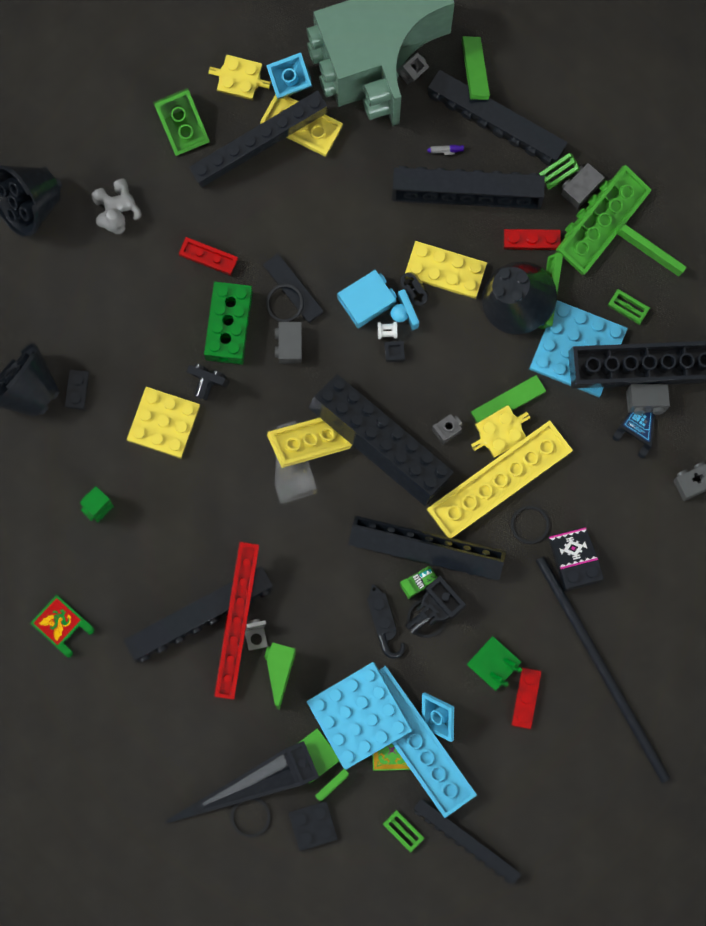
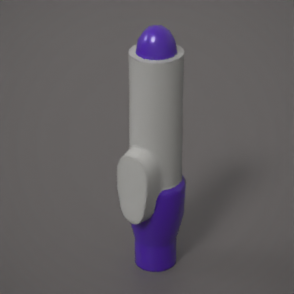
[427,145,464,155]

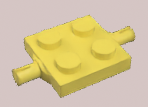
[208,55,271,100]
[471,405,530,458]

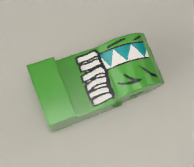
[400,566,438,599]

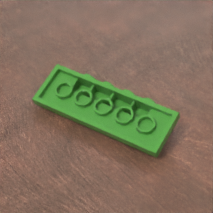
[556,165,652,275]

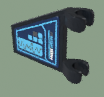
[612,412,655,459]

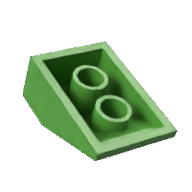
[153,88,210,156]
[264,642,296,709]

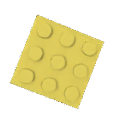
[127,387,200,459]

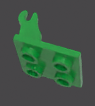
[467,636,522,691]

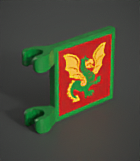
[30,595,94,658]

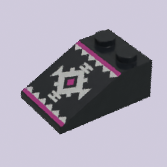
[548,527,604,592]

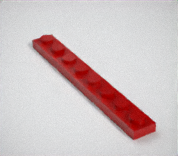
[214,541,259,699]

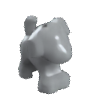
[91,178,141,234]

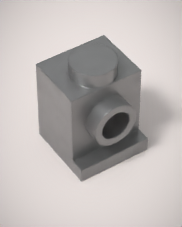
[396,53,429,84]
[432,414,463,445]

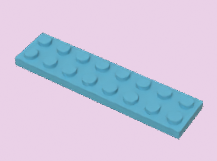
[379,666,477,818]

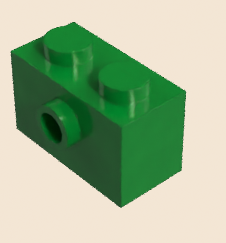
[80,486,113,523]

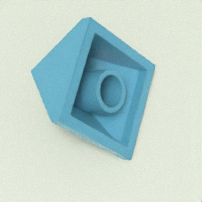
[266,52,312,99]
[422,692,454,742]

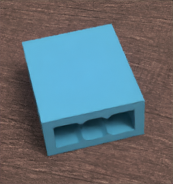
[337,270,397,329]

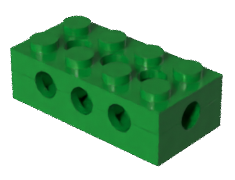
[204,282,253,365]

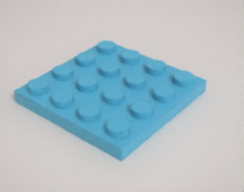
[529,300,627,398]
[306,662,413,770]

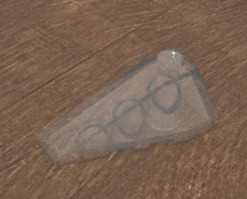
[275,421,317,504]

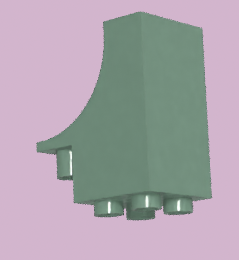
[306,0,455,126]

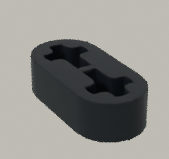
[400,272,428,306]

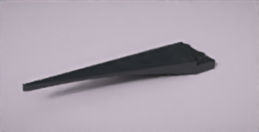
[166,741,319,823]

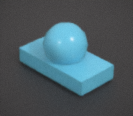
[390,289,419,330]

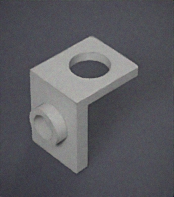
[245,619,268,651]

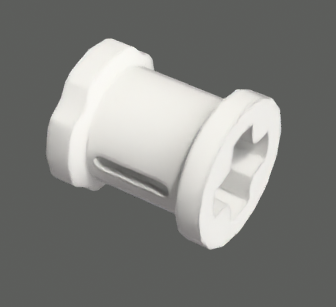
[378,322,397,339]

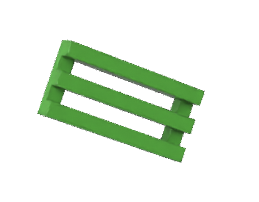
[539,153,580,189]
[608,289,650,325]
[315,769,349,802]
[383,810,425,853]

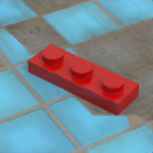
[504,229,561,250]
[179,237,238,276]
[511,668,541,730]

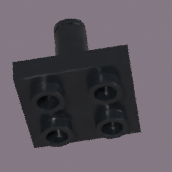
[187,363,229,401]

